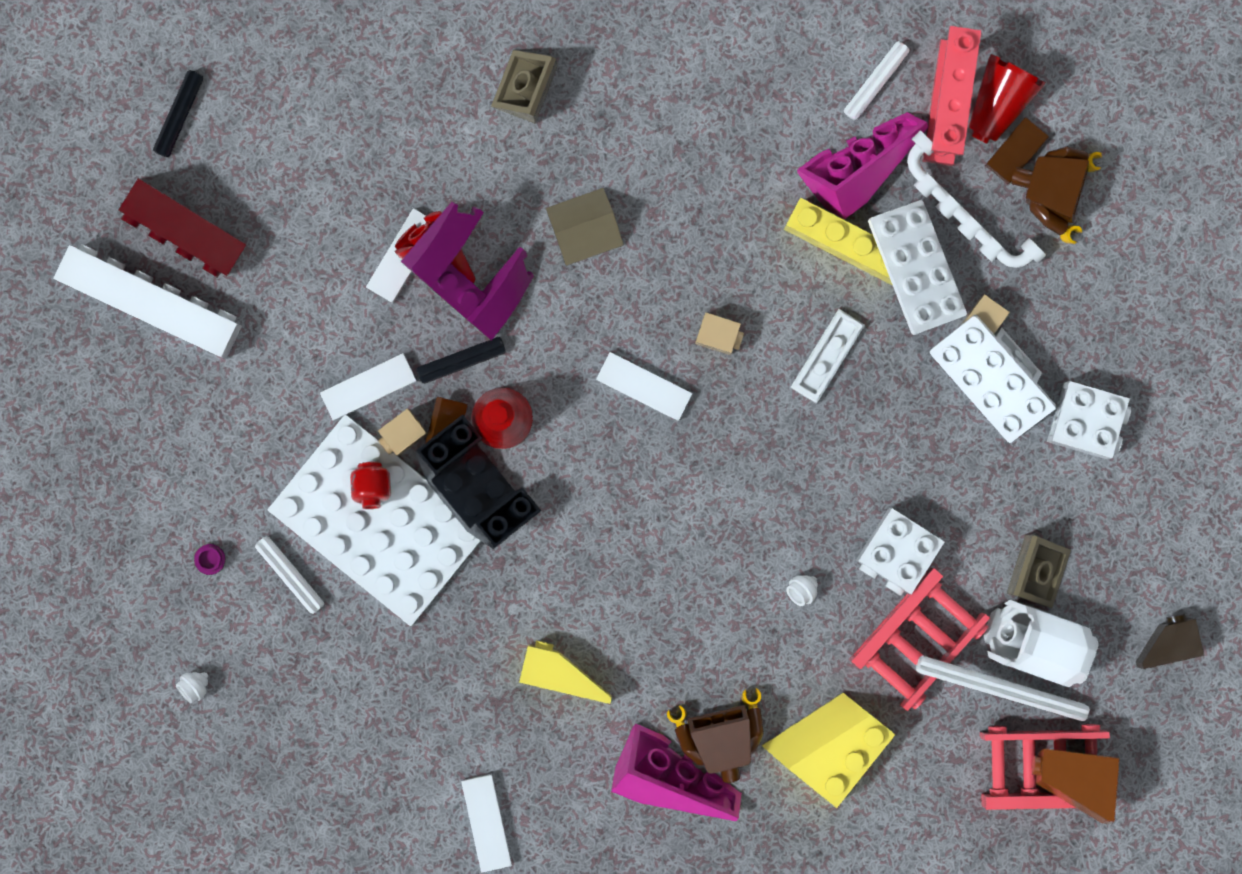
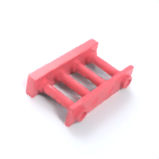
[922,26,981,166]
[849,568,990,711]
[980,724,1110,810]

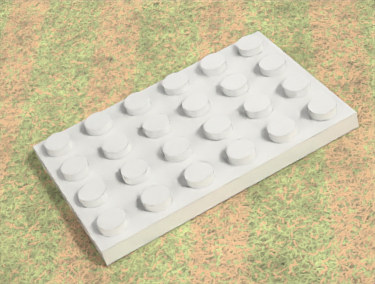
[268,414,480,626]

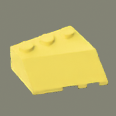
[761,693,895,808]

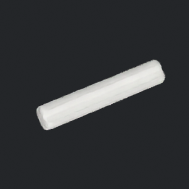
[844,41,910,120]
[255,536,324,614]

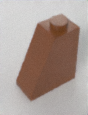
[1032,749,1119,824]

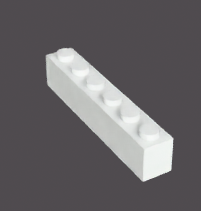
[53,244,242,359]

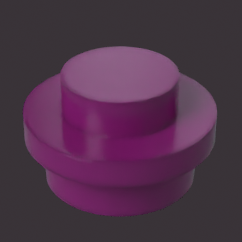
[194,544,226,575]

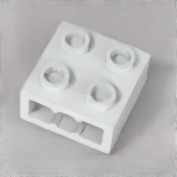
[1047,381,1131,459]
[856,508,945,596]

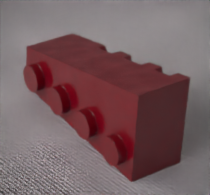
[118,178,246,278]

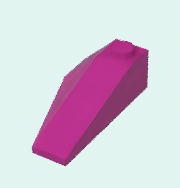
[797,112,928,220]
[611,724,742,821]

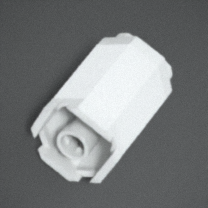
[983,600,1099,687]

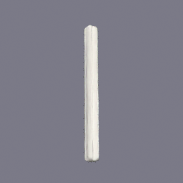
[916,656,1090,721]

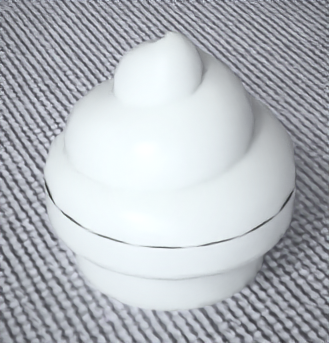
[786,575,818,606]
[176,672,208,703]

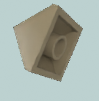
[491,50,557,124]
[546,188,624,266]
[1006,535,1071,608]

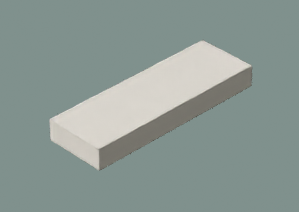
[366,208,426,303]
[790,309,865,404]
[596,352,692,421]
[320,353,417,421]
[461,774,512,873]

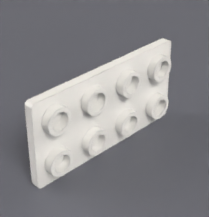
[868,200,967,335]
[930,315,1056,443]

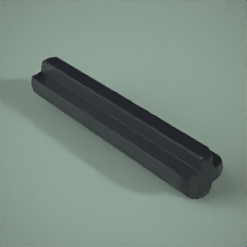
[153,70,204,158]
[417,337,506,384]

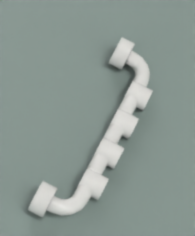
[907,130,1046,268]

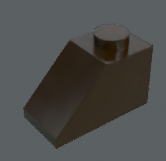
[1136,614,1204,669]

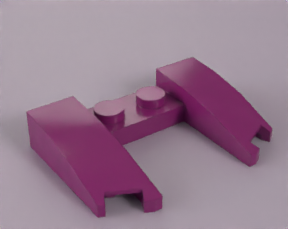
[401,202,534,341]

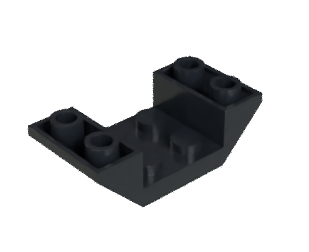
[415,415,541,549]

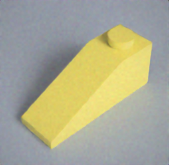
[519,640,612,704]

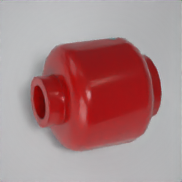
[350,462,391,510]

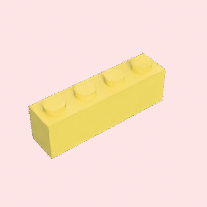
[784,197,893,286]

